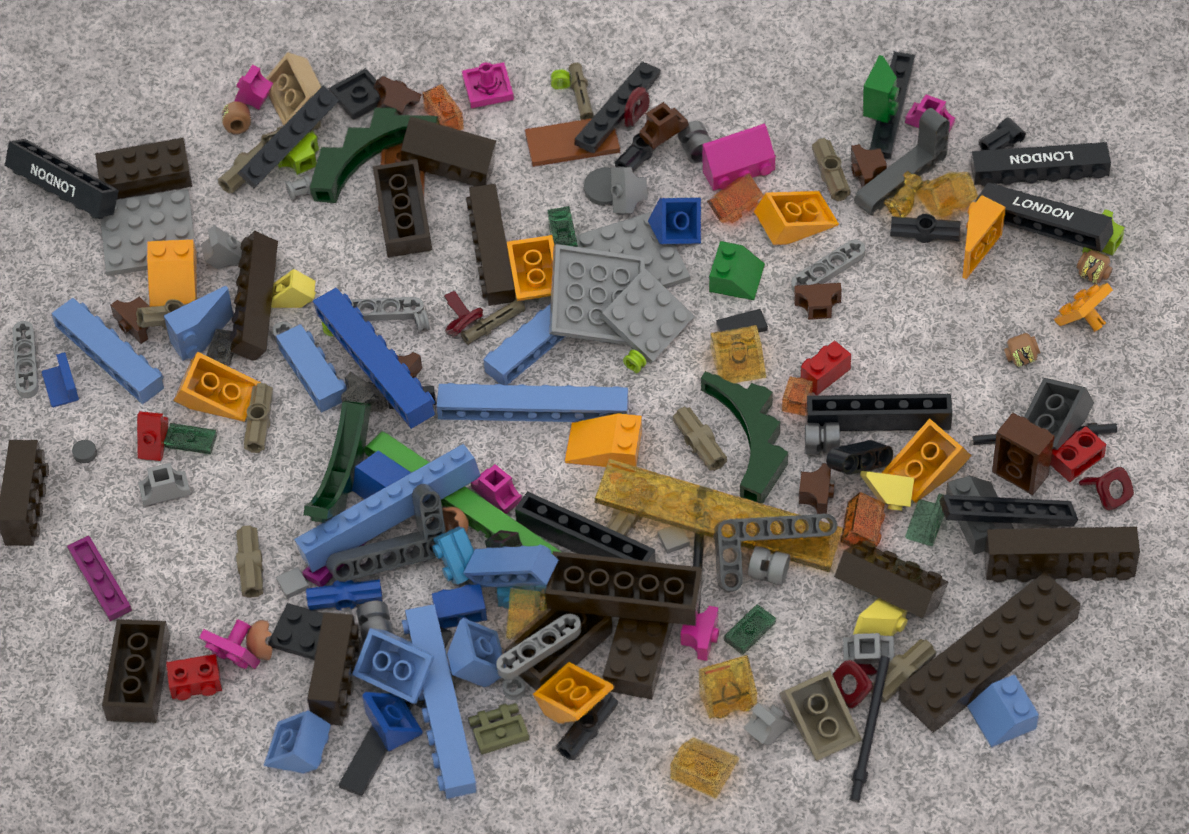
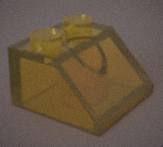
[912,172,978,218]
[710,325,766,383]
[506,586,546,639]
[699,655,757,719]
[670,737,739,799]

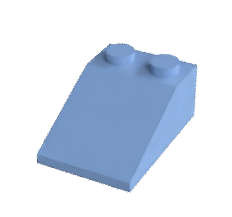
[164,286,234,361]
[352,628,434,704]

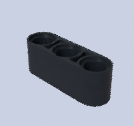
[826,440,893,475]

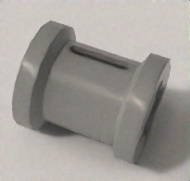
[286,175,312,201]

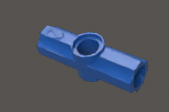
[306,579,382,611]

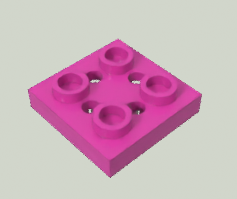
[462,62,514,108]
[199,619,260,670]

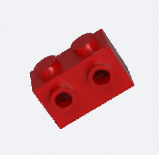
[800,340,851,395]
[166,654,222,700]

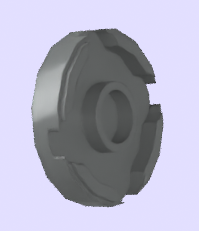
[584,167,613,206]

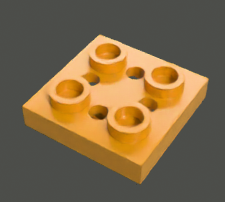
[1054,283,1113,332]

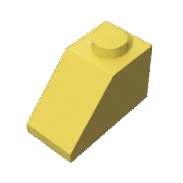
[271,269,316,308]
[860,471,914,511]
[853,598,908,636]

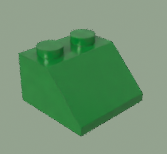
[863,55,899,123]
[709,241,765,300]

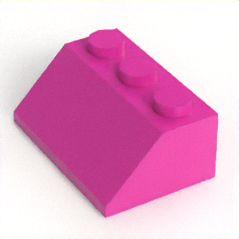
[702,123,775,191]

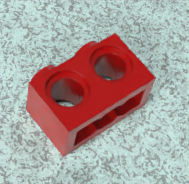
[1050,426,1107,483]

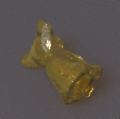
[883,171,930,217]

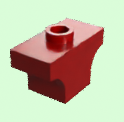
[137,411,168,461]

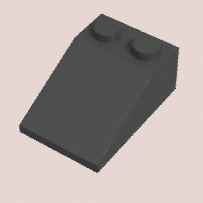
[1024,378,1094,450]

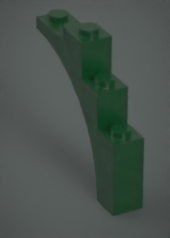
[310,108,440,203]
[701,371,788,506]
[303,400,371,523]

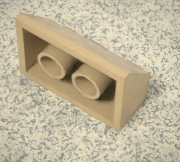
[266,52,321,126]

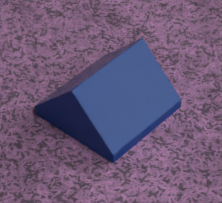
[648,198,701,244]
[352,451,411,499]
[362,692,423,752]

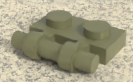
[468,703,529,755]

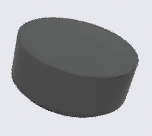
[72,440,97,463]

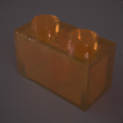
[422,84,464,130]
[707,173,764,223]
[840,492,885,547]

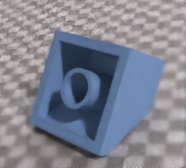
[447,618,506,687]
[967,674,1039,747]
[264,710,331,773]

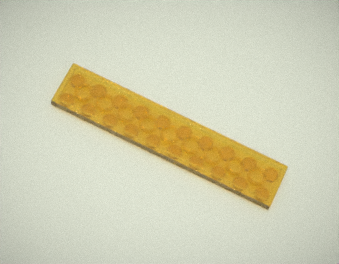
[594,459,843,572]

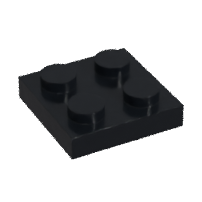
[329,68,380,120]
[268,603,323,660]

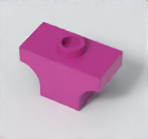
[234,65,273,110]
[905,94,955,132]
[471,464,522,514]
[681,606,719,661]

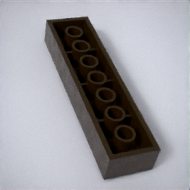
[898,572,1081,733]

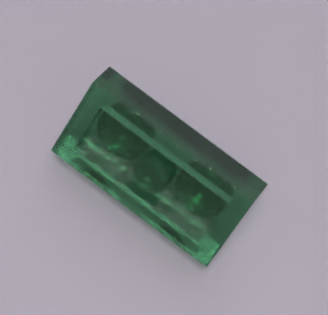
[164,423,217,454]
[724,604,776,655]

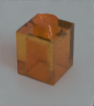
[782,376,813,416]

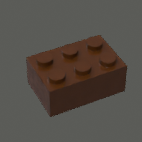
[992,412,1054,495]

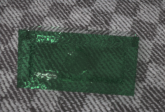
[905,493,944,546]

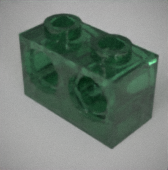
[547,206,577,247]

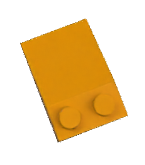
[754,191,839,245]
[962,195,1005,279]
[507,235,554,301]
[147,239,197,307]
[173,352,261,422]
[565,413,642,470]
[881,419,972,503]
[533,662,614,723]

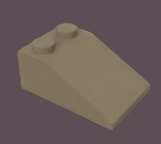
[779,670,862,761]

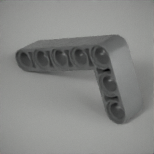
[854,108,950,216]
[326,484,446,582]
[714,514,837,592]

